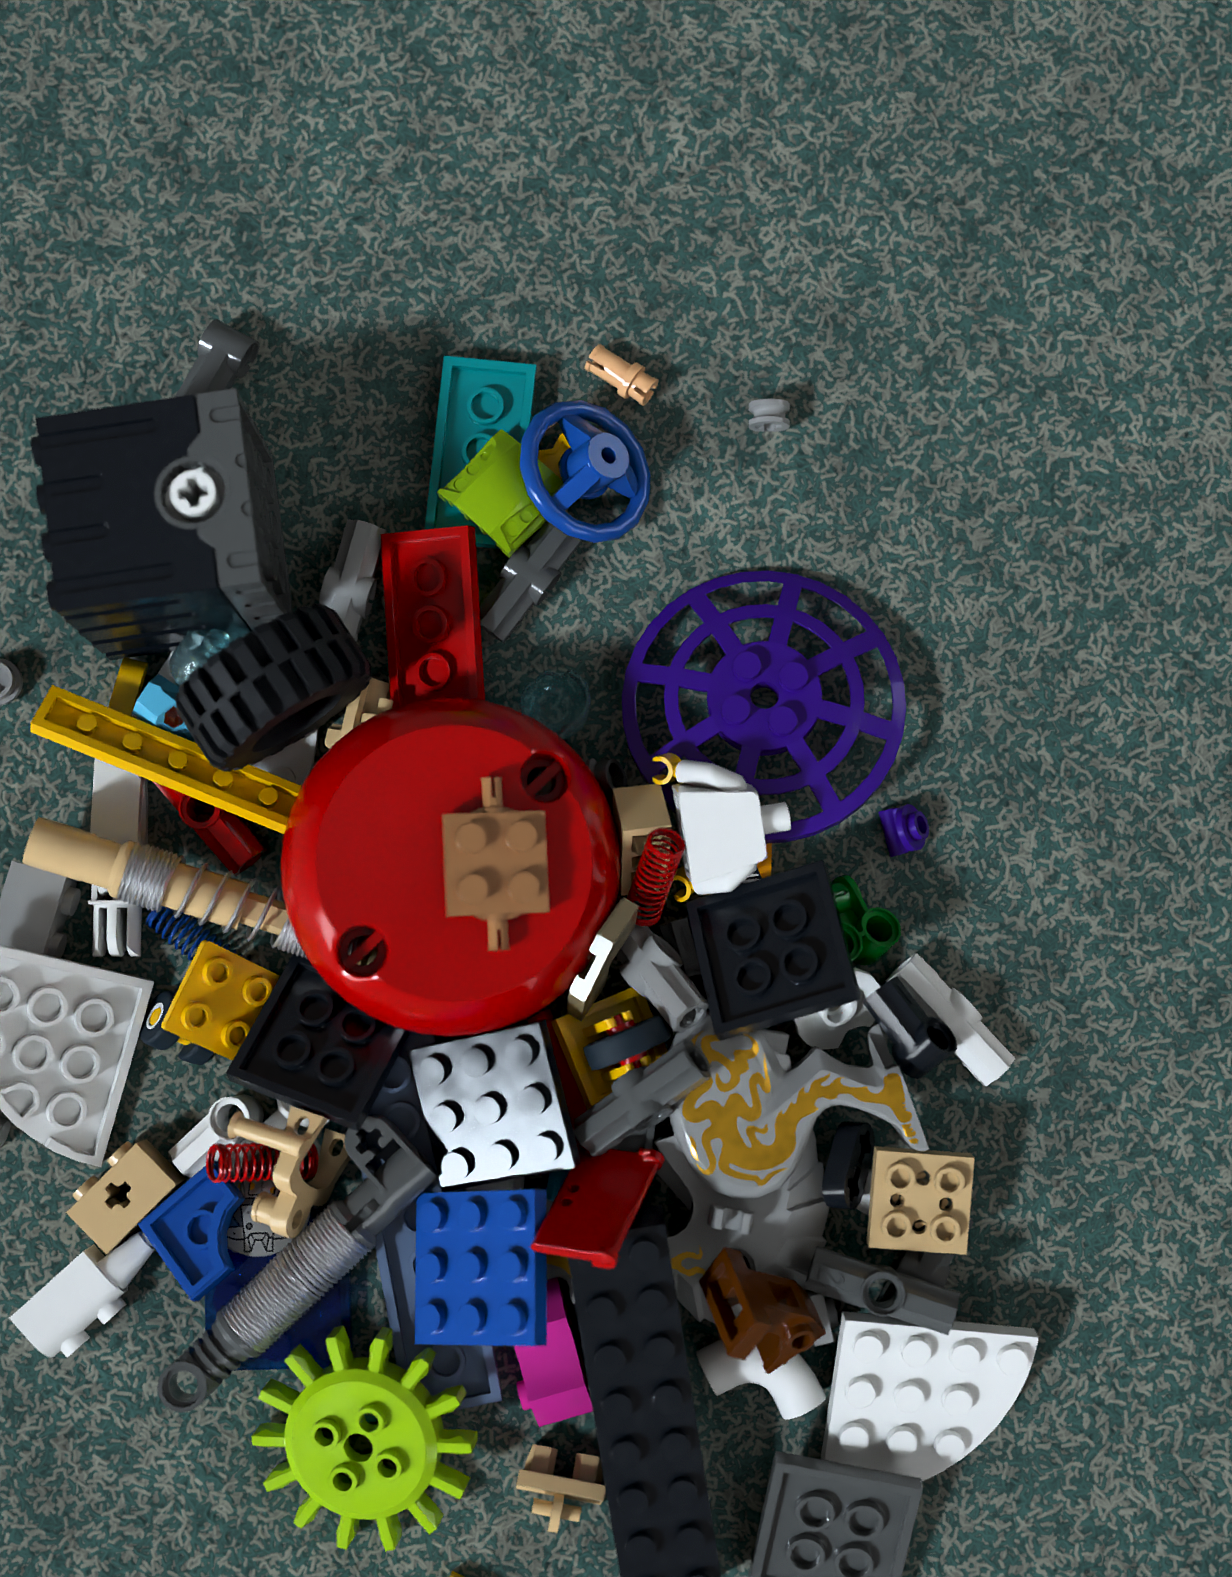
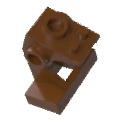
[699,1247,826,1374]

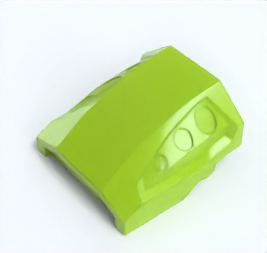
[437,429,563,558]

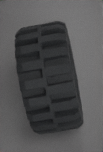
[175,604,371,772]

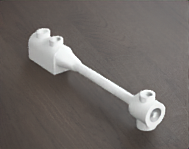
[9,1100,330,1358]

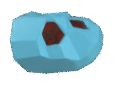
[132,674,196,743]

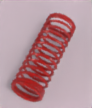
[627,828,685,926]
[206,1143,319,1183]

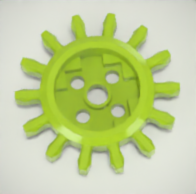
[251,1326,478,1551]

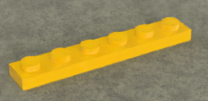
[30,685,301,834]

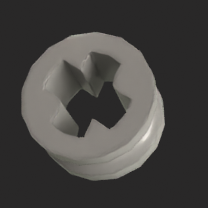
[748,399,790,432]

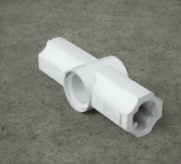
[885,953,1016,1087]

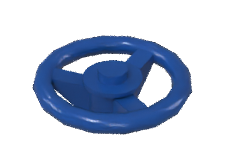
[519,400,651,543]

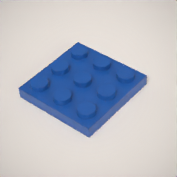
[415,1189,547,1346]

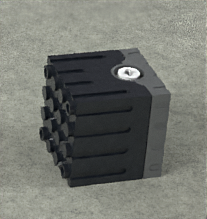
[31,388,293,661]

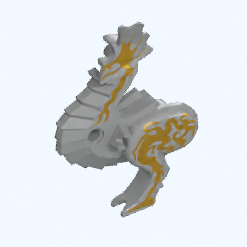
[546,1011,929,1323]

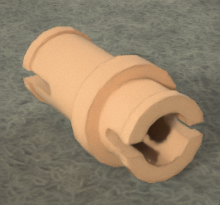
[585,344,659,406]

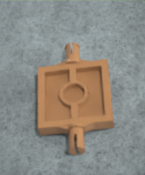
[442,777,549,951]

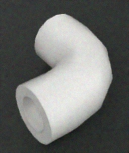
[696,1340,826,1420]

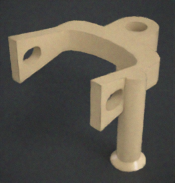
[227,1106,351,1239]

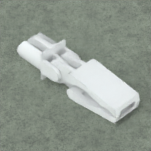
[88,758,148,957]

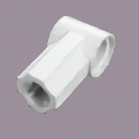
[168,1094,264,1178]

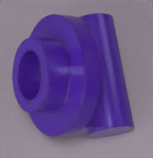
[878,804,929,857]

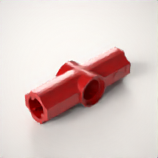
[152,781,267,876]

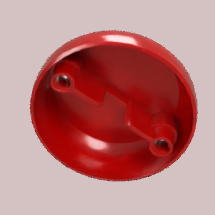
[281,697,620,1036]

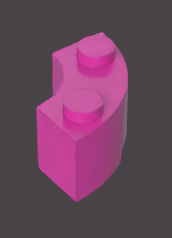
[514,1277,593,1427]

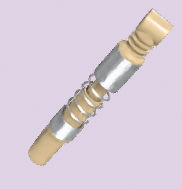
[23,817,377,965]

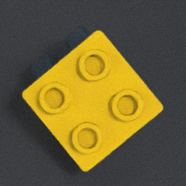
[140,940,280,1065]

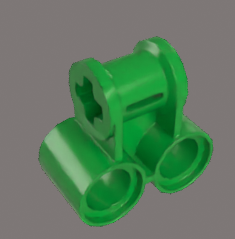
[832,875,901,966]

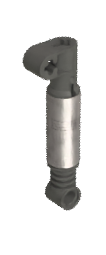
[157,1114,439,1413]

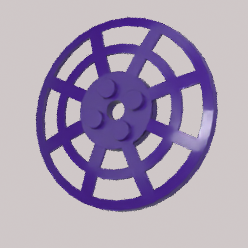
[622,570,906,844]

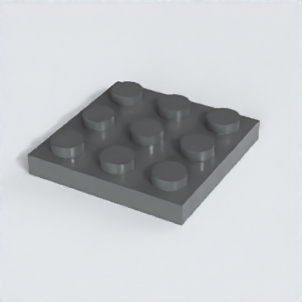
[748,1451,923,1577]

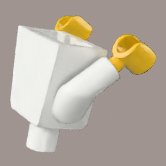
[652,753,791,902]

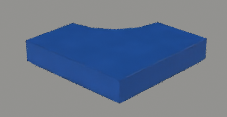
[138,1161,245,1302]

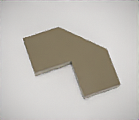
[566,898,639,1021]

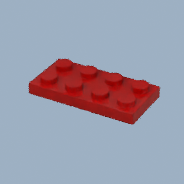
[381,525,485,708]

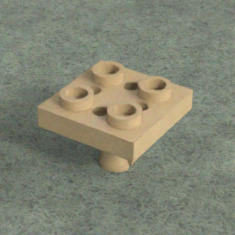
[866,1146,975,1255]

